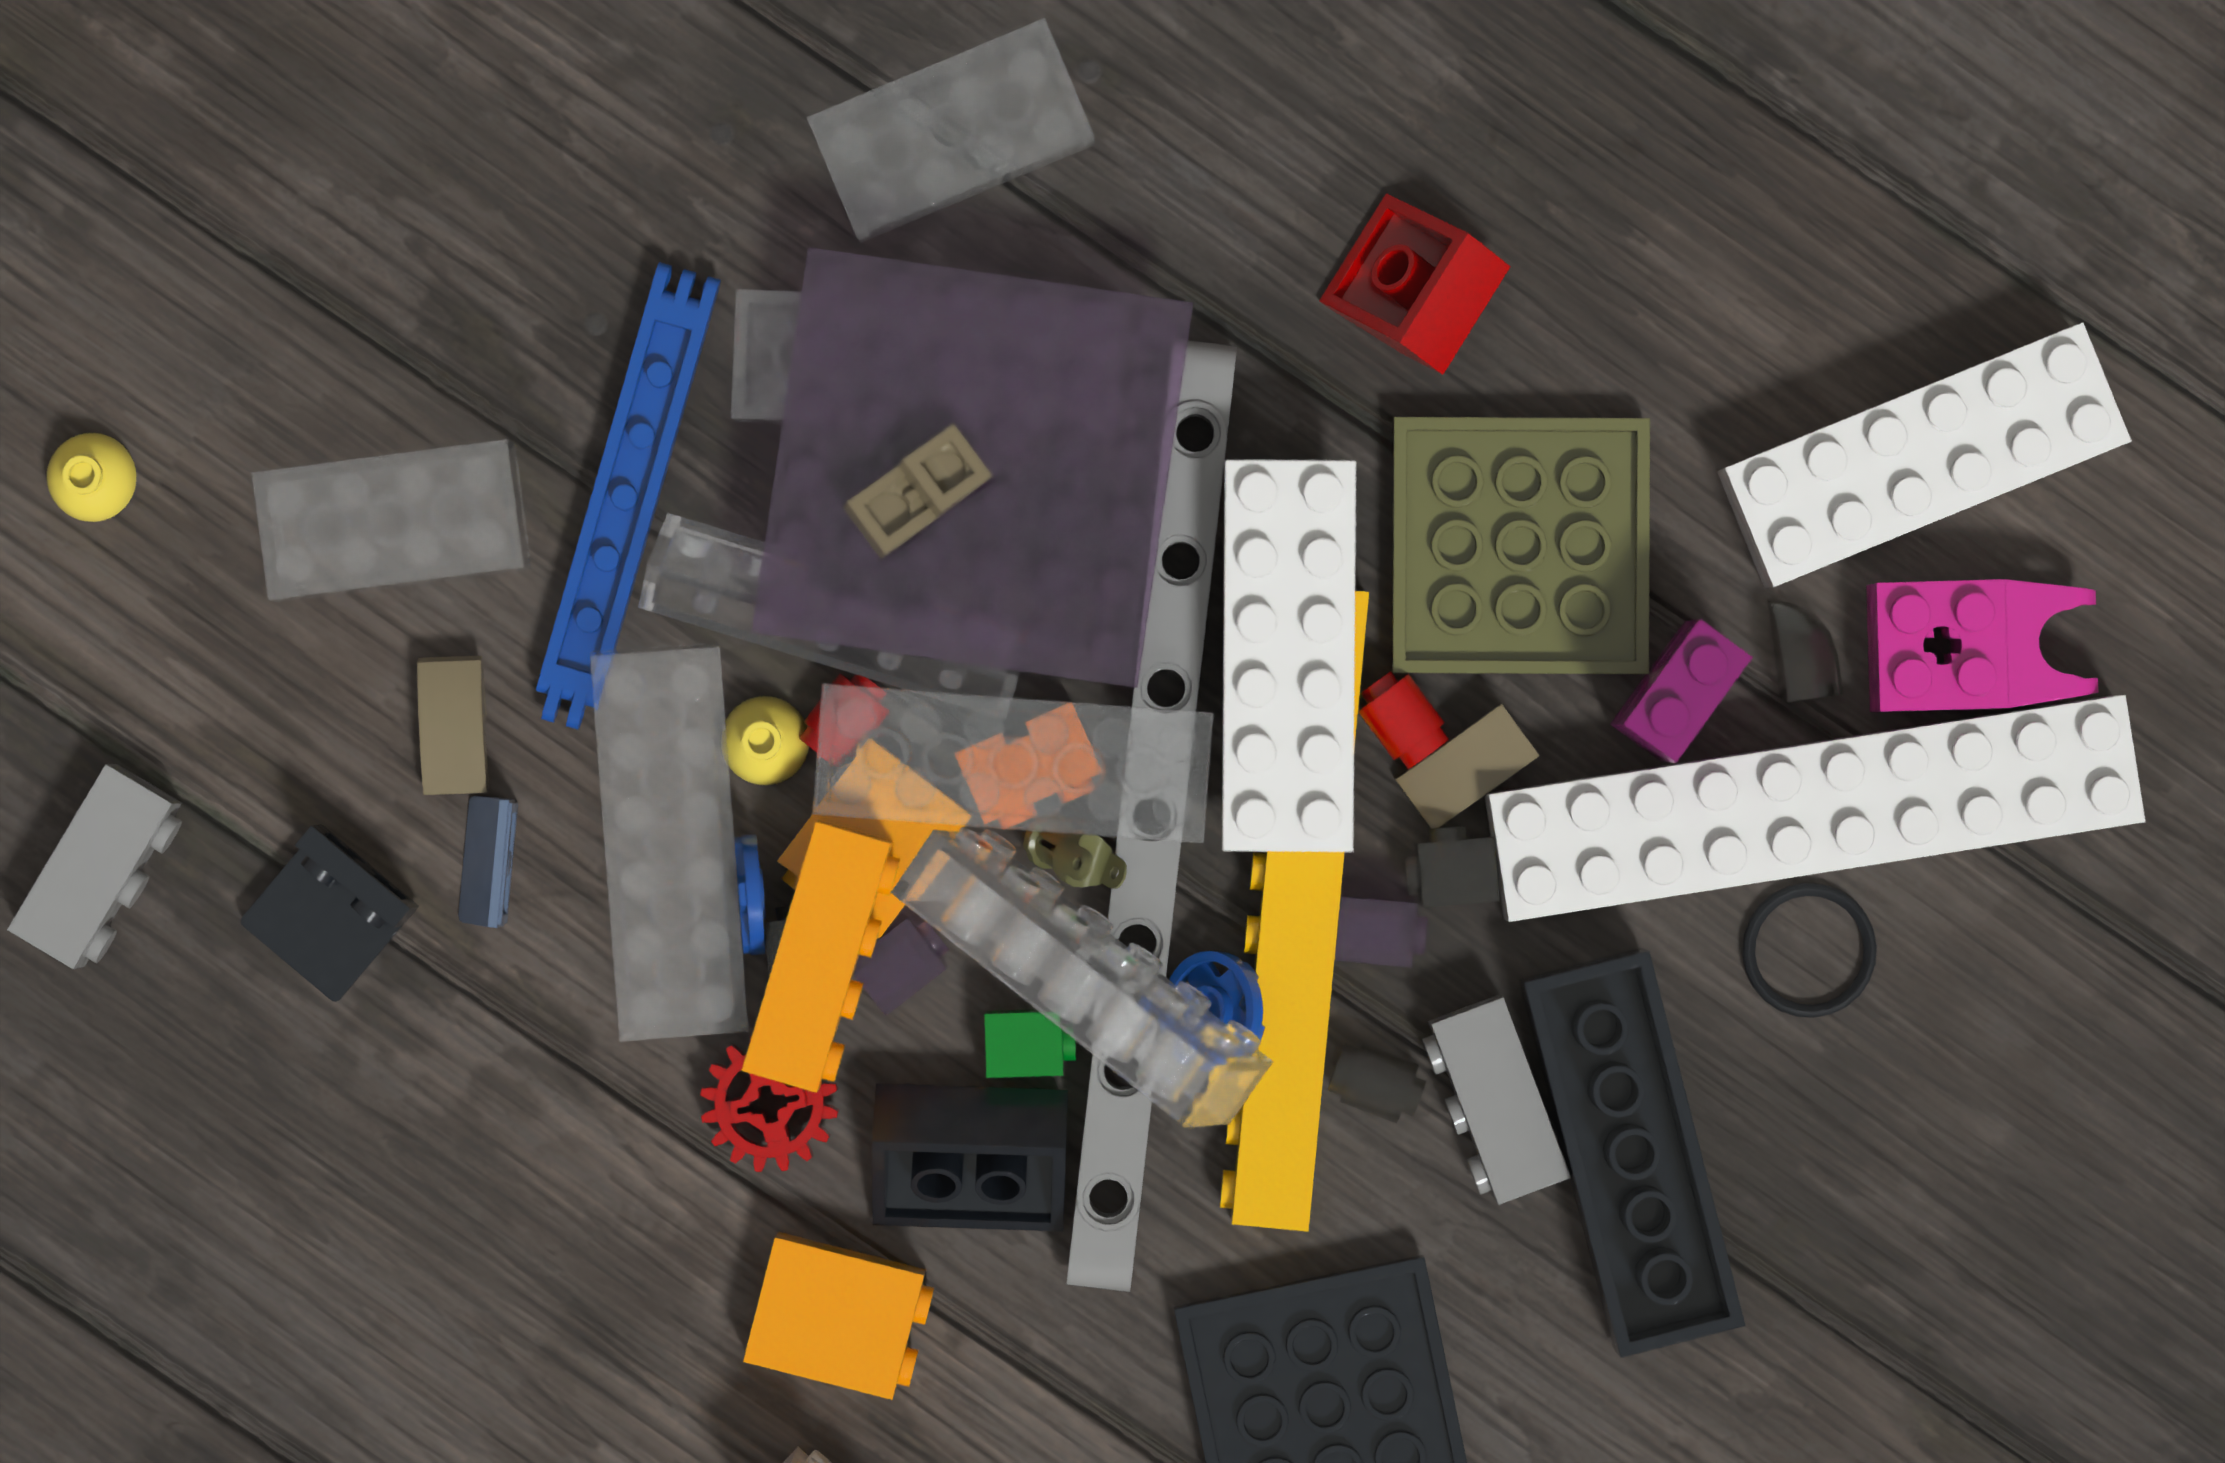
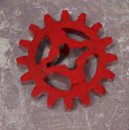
[700,1035,839,1172]

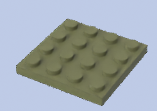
[1392,417,1650,674]

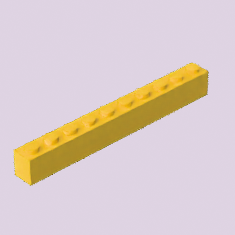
[1220,591,1369,1232]

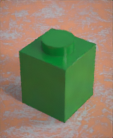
[984,1008,1076,1078]

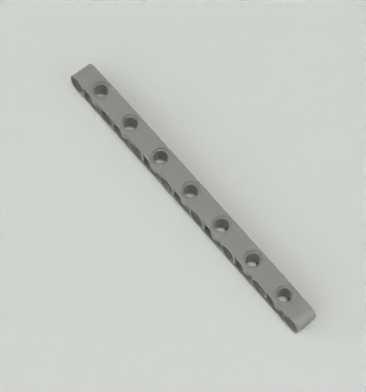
[1066,339,1237,1292]

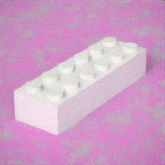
[1717,322,2132,589]
[1222,460,1356,852]

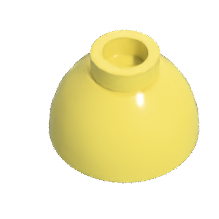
[47,433,137,522]
[720,696,809,785]

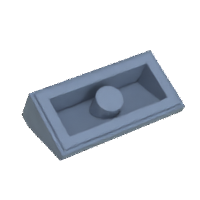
[458,796,518,928]

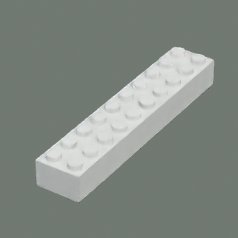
[1484,695,2145,922]

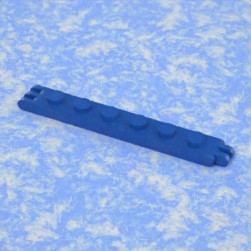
[536,262,721,730]

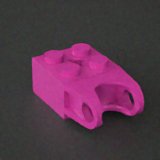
[1866,579,2099,712]

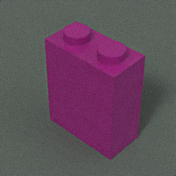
[1609,619,1753,763]

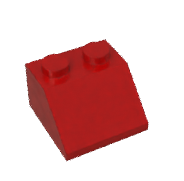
[1319,193,1511,375]

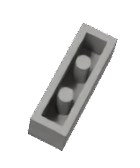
[7,764,182,969]
[1422,995,1571,1205]

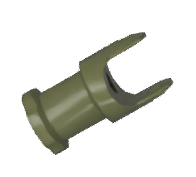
[1023,812,1127,889]

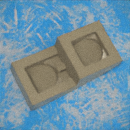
[842,423,993,560]
[417,656,489,795]
[1395,704,1540,831]

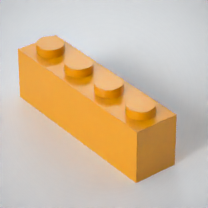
[742,820,900,1093]

